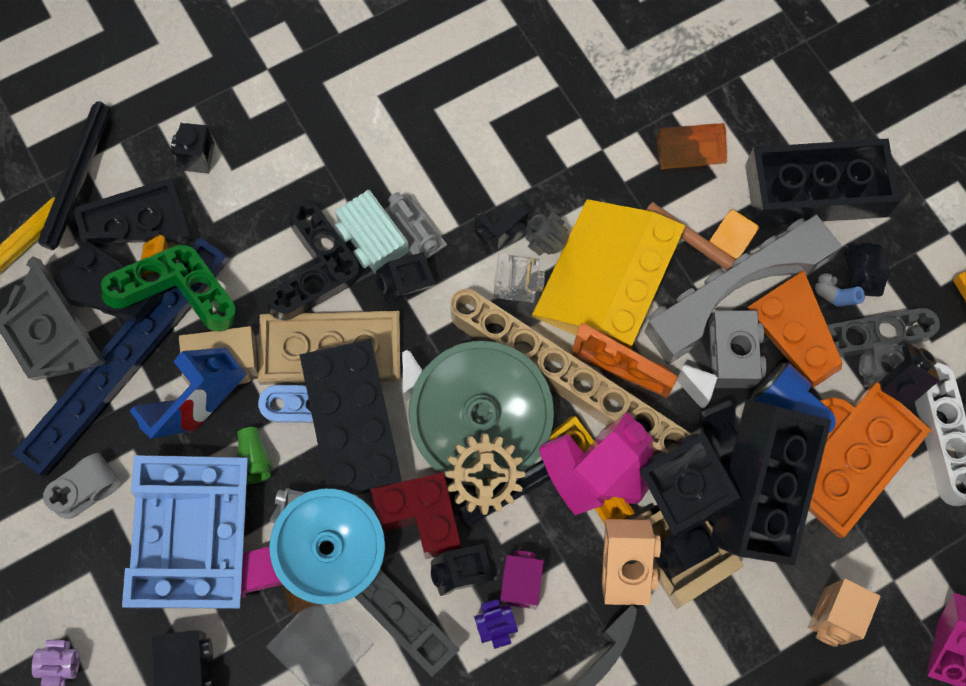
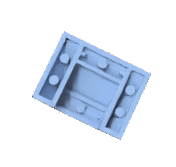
[122,455,248,609]

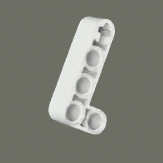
[915,363,966,506]

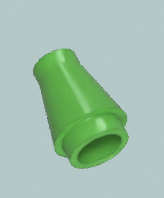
[237,427,273,484]

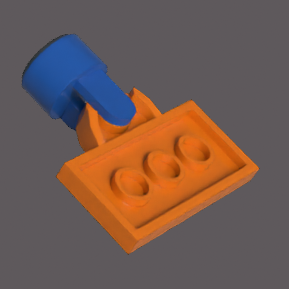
[751,362,931,538]

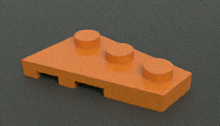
[571,322,678,398]

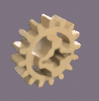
[444,433,525,515]

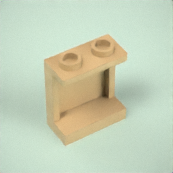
[634,510,744,610]

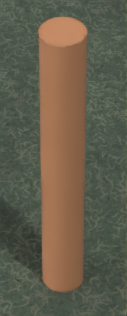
[646,202,735,271]

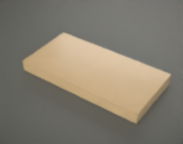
[258,311,401,385]

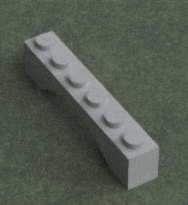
[644,215,842,365]

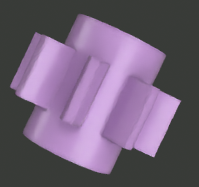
[32,640,79,686]

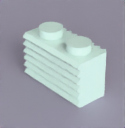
[334,190,409,274]

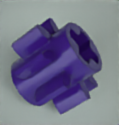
[474,599,518,649]

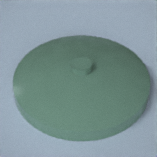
[408,341,554,486]

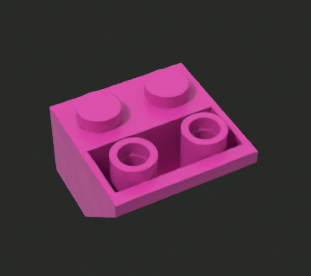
[927,592,966,686]

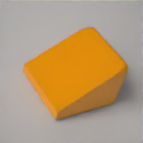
[709,209,759,260]

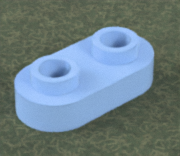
[258,385,313,423]

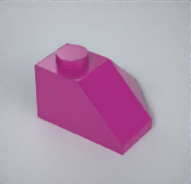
[571,412,653,504]

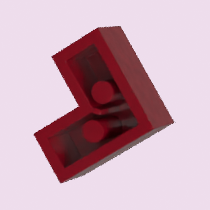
[371,472,461,559]

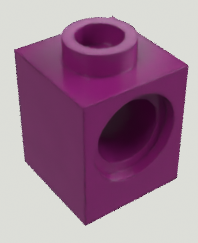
[499,551,544,610]

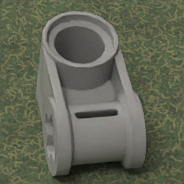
[43,453,121,519]

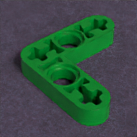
[101,245,235,332]

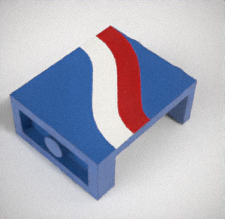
[130,347,247,439]

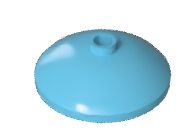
[269,489,385,605]

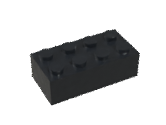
[745,138,900,226]
[299,339,402,495]
[710,399,832,565]

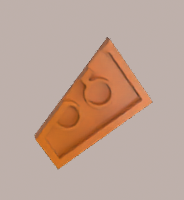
[747,270,843,388]

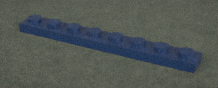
[12,237,229,478]

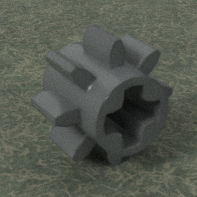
[525,212,568,256]

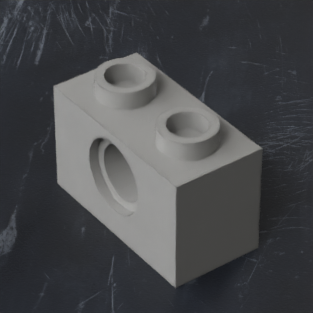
[709,311,766,388]

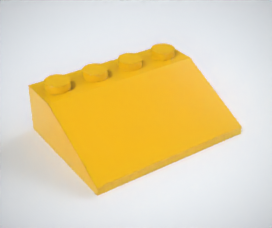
[532,199,686,349]

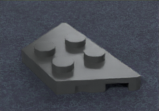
[0,256,106,381]

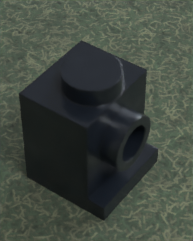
[171,122,215,174]

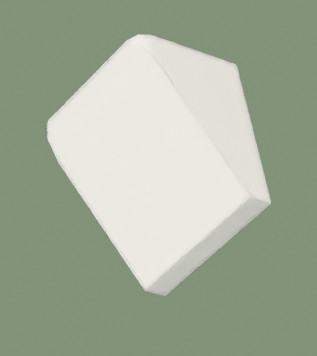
[402,350,422,401]
[676,365,718,409]

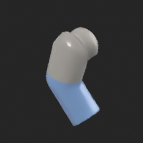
[815,273,865,307]

